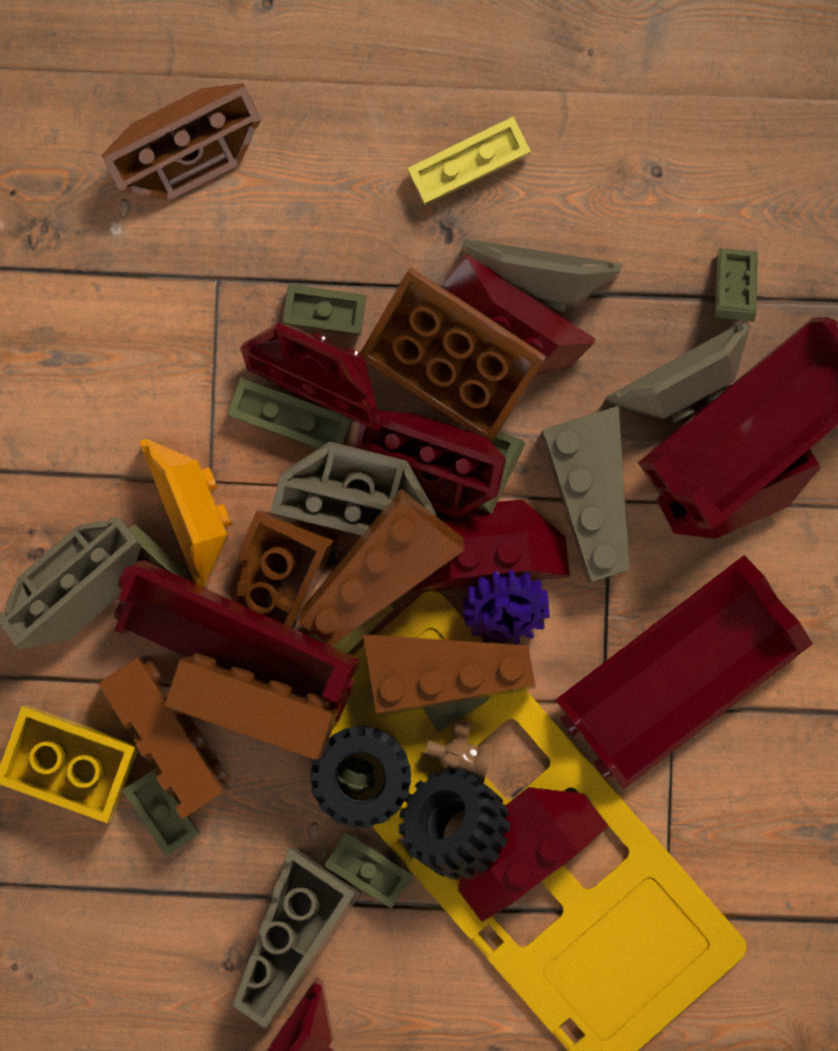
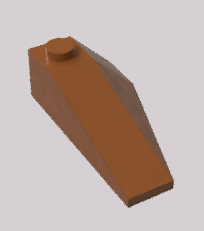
[237,510,339,629]

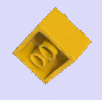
[0,705,138,823]

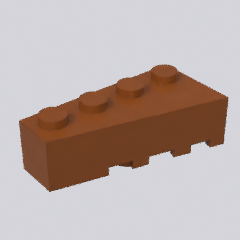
[299,489,464,646]
[363,634,536,716]
[164,653,338,760]
[98,657,230,819]

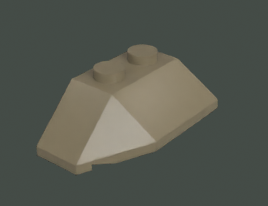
[463,238,622,313]
[605,321,750,423]
[270,442,436,535]
[0,517,141,650]

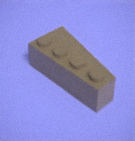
[541,406,630,583]
[232,848,361,1029]

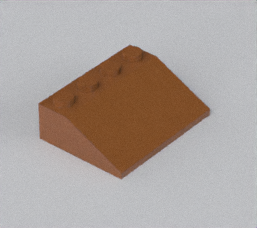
[360,267,546,442]

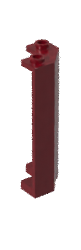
[637,317,838,529]
[555,555,813,789]
[114,560,360,729]

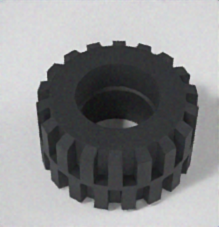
[310,726,411,828]
[399,768,510,880]

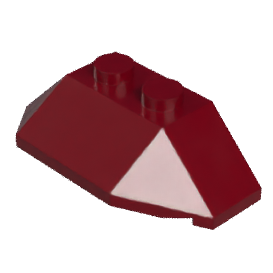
[443,254,595,376]
[240,323,382,431]
[354,411,506,518]
[657,449,820,539]
[412,499,570,593]
[458,787,608,922]
[266,977,334,1051]

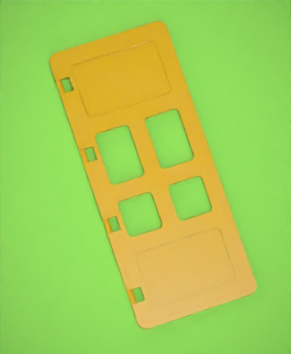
[329,591,747,1051]

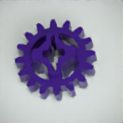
[463,570,550,645]

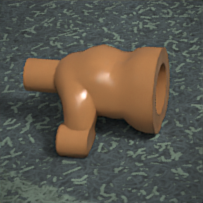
[424,719,495,783]

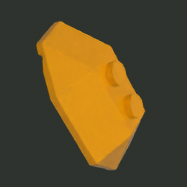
[138,439,233,588]

